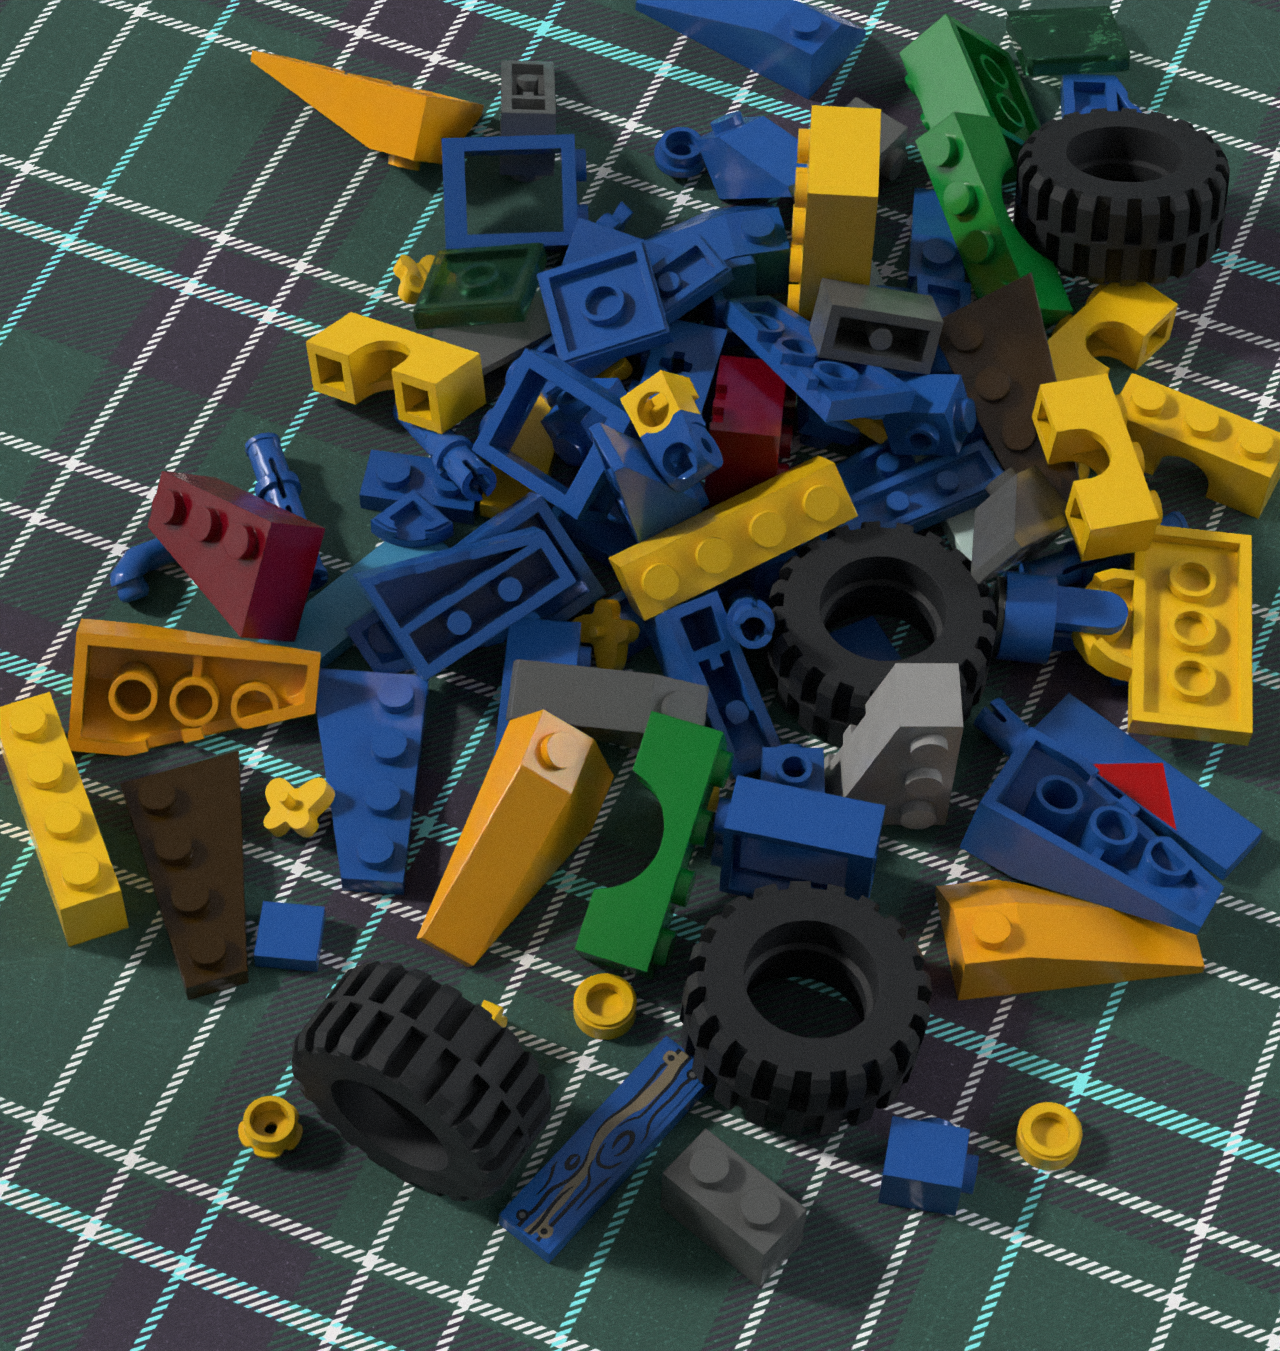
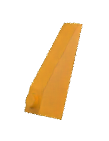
[250,50,484,171]
[68,618,321,756]
[416,709,614,967]
[935,879,1205,1001]

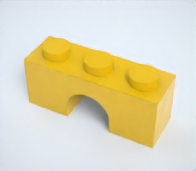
[1047,282,1178,381]
[306,312,486,434]
[1032,373,1163,562]
[1120,373,1280,519]

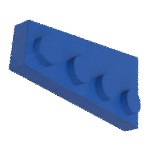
[722,295,917,423]
[316,668,430,895]

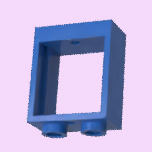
[442,134,588,256]
[471,348,643,523]
[711,775,886,901]

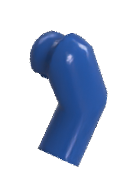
[110,538,177,603]

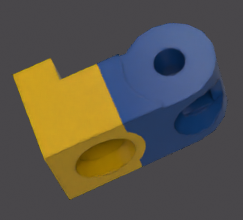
[620,370,723,492]

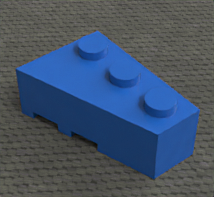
[352,526,577,681]

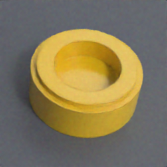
[573,973,637,1040]
[1015,1102,1083,1171]

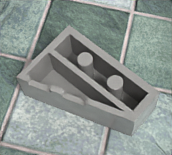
[824,663,964,829]

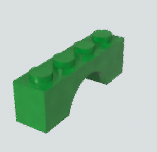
[915,112,1073,330]
[574,711,734,980]

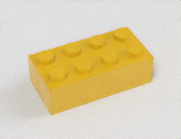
[787,105,881,322]

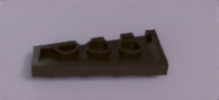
[938,272,1080,503]
[121,750,249,1000]

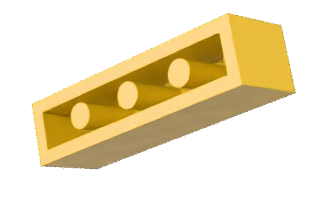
[608,455,858,621]
[0,692,129,947]

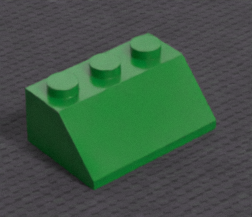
[899,14,1041,184]

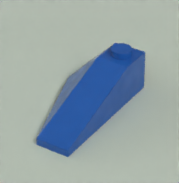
[635,0,866,100]
[642,203,790,296]
[344,492,606,673]
[960,727,1224,935]

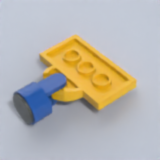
[992,525,1253,746]

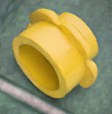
[238,1096,303,1159]

